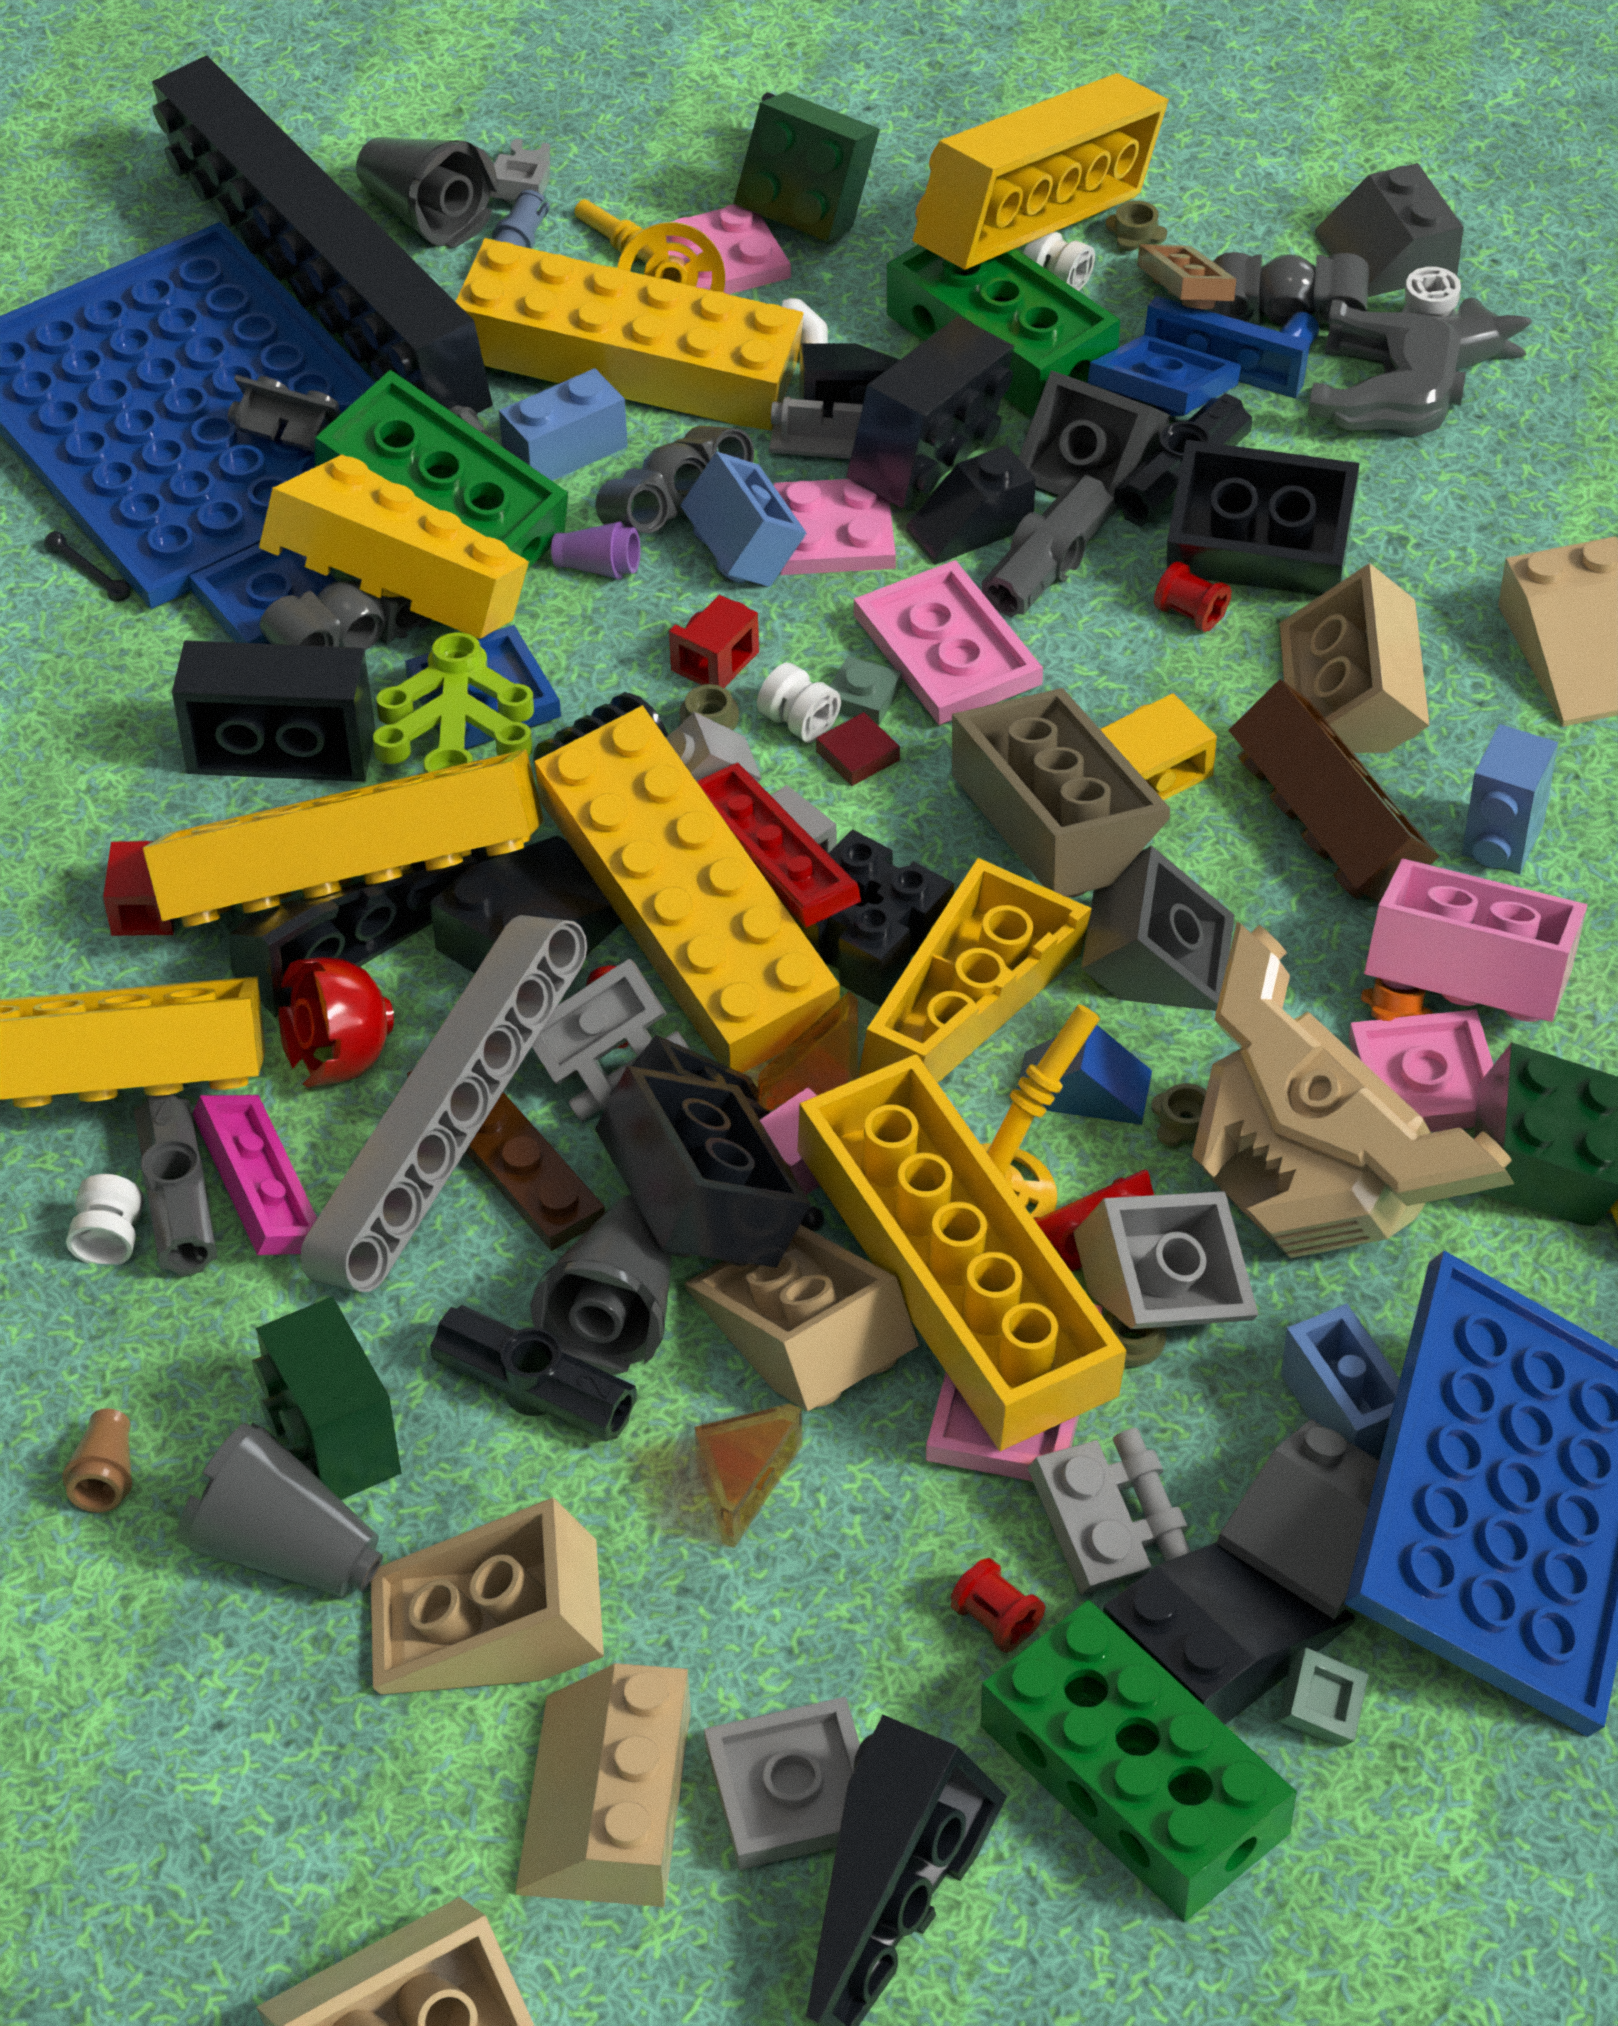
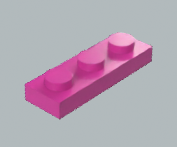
[192,1095,317,1255]

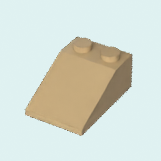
[1498,536,1618,727]
[684,1224,919,1411]
[371,1497,604,1695]

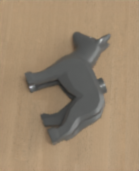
[1308,298,1531,436]

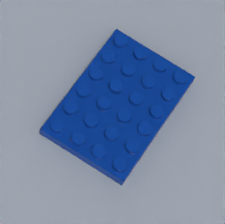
[1344,1250,1618,1737]

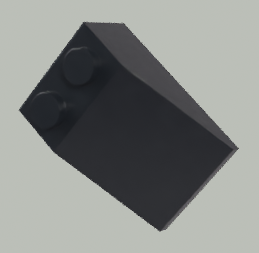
[430,835,623,973]
[1103,1542,1356,1725]

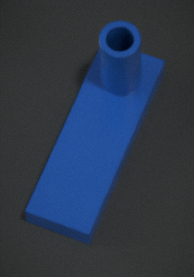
[1144,296,1319,399]

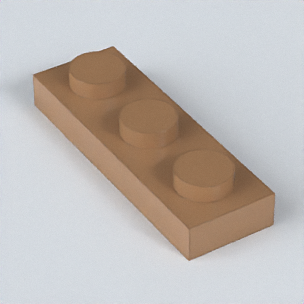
[1137,244,1236,309]

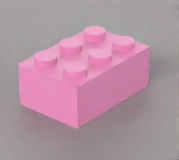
[1364,858,1588,1022]

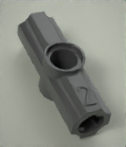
[982,475,1114,618]
[134,1094,217,1276]

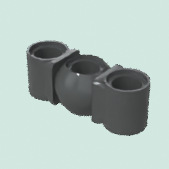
[1207,252,1370,325]
[595,425,755,533]
[260,578,432,650]

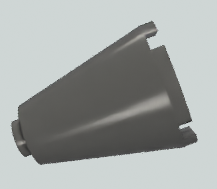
[356,137,498,247]
[530,1195,672,1375]
[177,1422,383,1597]

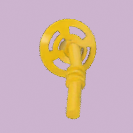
[574,199,726,292]
[981,1004,1100,1218]

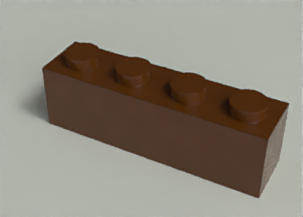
[1228,679,1440,904]

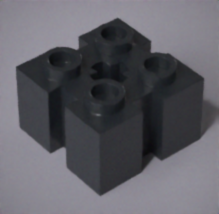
[783,829,954,1007]

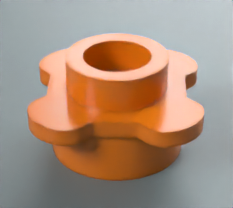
[1360,978,1433,1021]

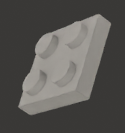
[704,1696,860,1870]

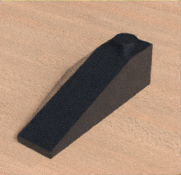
[228,854,477,1018]
[806,1715,1007,2026]

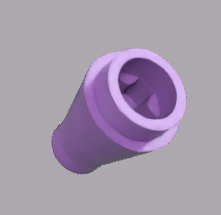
[551,521,641,579]

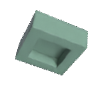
[829,656,902,725]
[1277,1648,1369,1746]

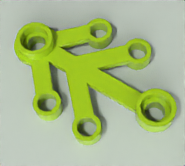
[373,632,534,772]

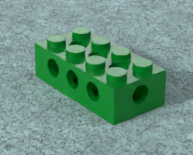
[887,244,1120,417]
[315,370,569,570]
[980,1599,1297,1923]

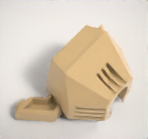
[1192,922,1515,1258]

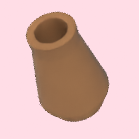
[62,1408,132,1513]

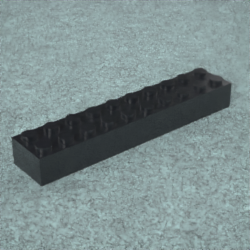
[152,55,493,414]

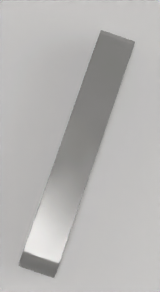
[300,915,587,1292]

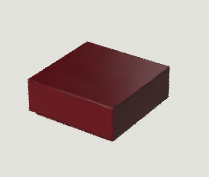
[816,712,900,786]

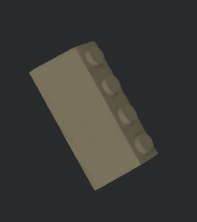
[952,688,1170,897]

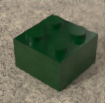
[733,92,880,242]
[1474,1042,1618,1226]
[252,1296,402,1500]

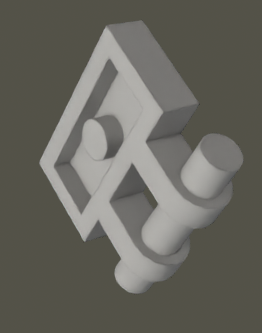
[532,959,690,1122]
[1028,1428,1191,1596]

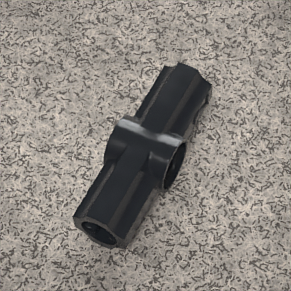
[1114,393,1252,528]
[430,1305,637,1442]

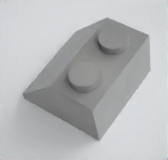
[1073,1191,1259,1329]

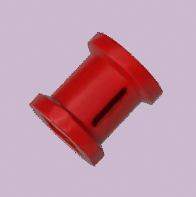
[1154,561,1232,632]
[950,1558,1046,1653]

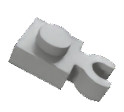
[490,139,550,205]

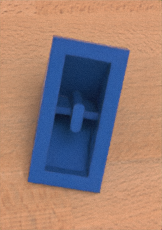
[1017,1025,1152,1125]

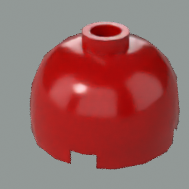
[279,957,394,1088]

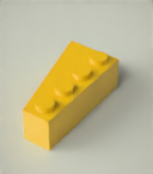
[259,454,529,639]
[859,858,1092,1083]

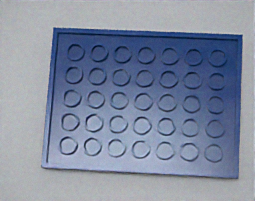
[0,221,376,609]

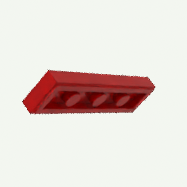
[697,763,861,928]

